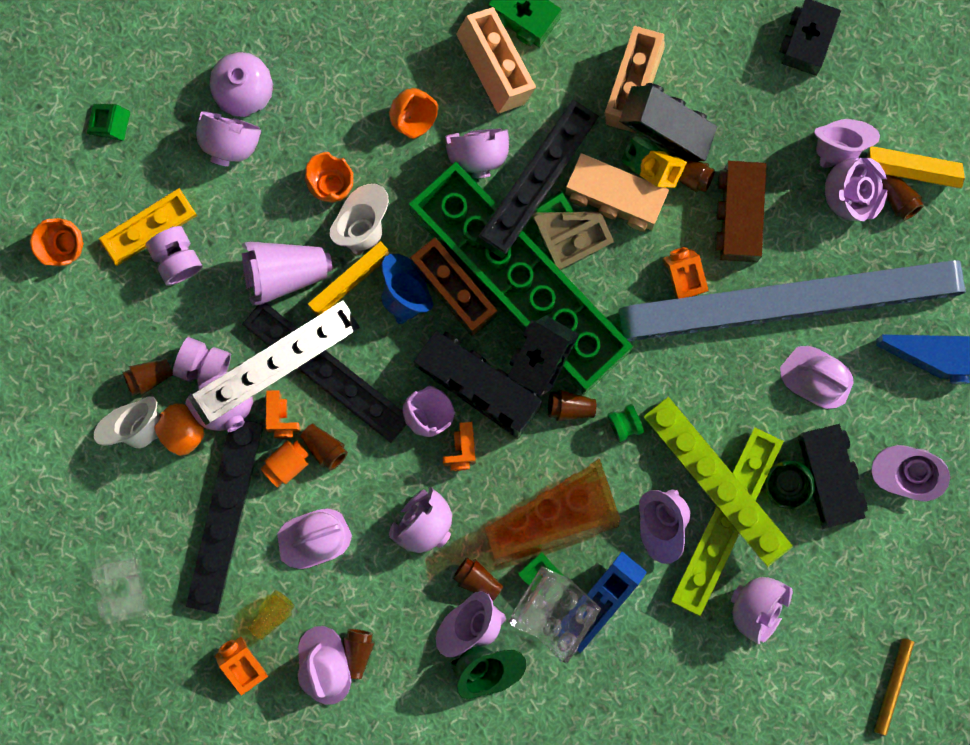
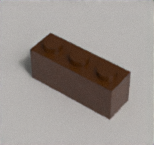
[715,160,766,262]
[410,238,497,337]

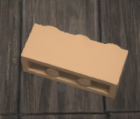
[456,7,536,114]
[605,26,665,133]
[565,153,669,231]

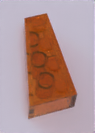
[485,458,620,566]

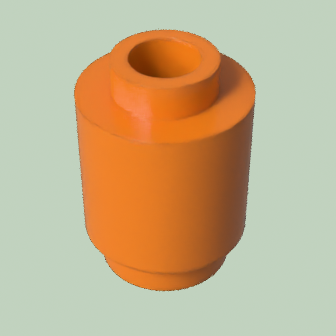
[261,440,309,488]

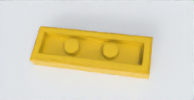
[867,146,965,188]
[98,188,197,266]
[308,241,389,316]

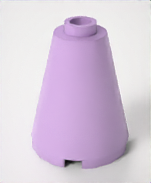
[242,242,332,306]

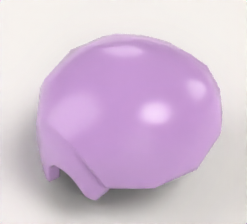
[403,386,455,437]

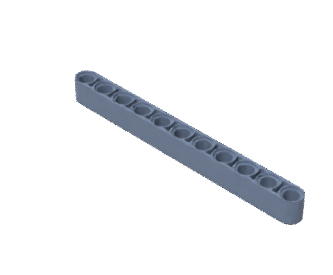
[618,260,966,342]

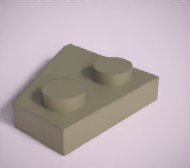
[532,212,614,270]

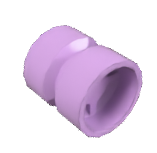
[145,226,203,286]
[173,337,231,386]

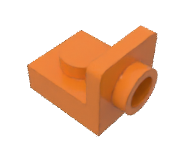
[662,247,709,299]
[266,390,300,439]
[443,422,476,471]
[215,637,268,696]

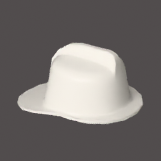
[330,184,389,255]
[94,396,161,449]

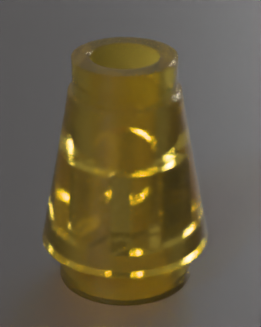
[248,590,295,640]

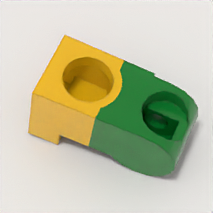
[621,136,687,188]

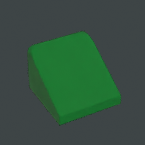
[86,104,130,141]

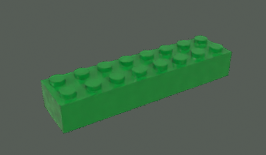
[409,162,633,395]

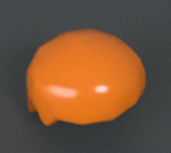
[389,88,438,139]
[305,152,353,203]
[30,218,84,266]
[155,404,204,456]

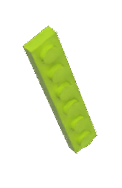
[643,396,793,568]
[671,427,784,617]

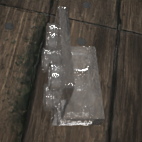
[508,566,601,664]

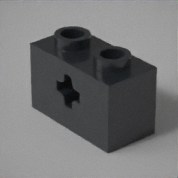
[779,0,841,76]
[508,315,579,396]

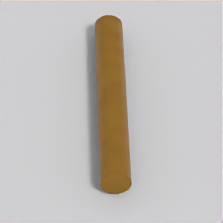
[874,638,915,736]

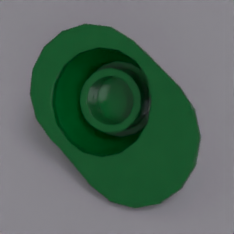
[451,646,527,699]

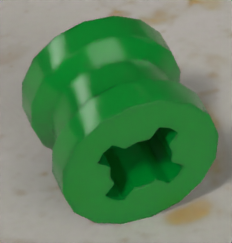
[607,404,644,443]

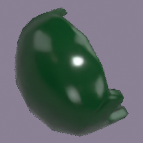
[765,460,815,511]

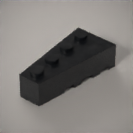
[413,331,542,439]

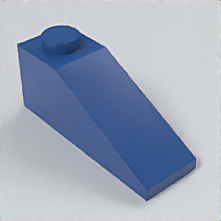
[876,334,970,385]
[555,552,647,653]

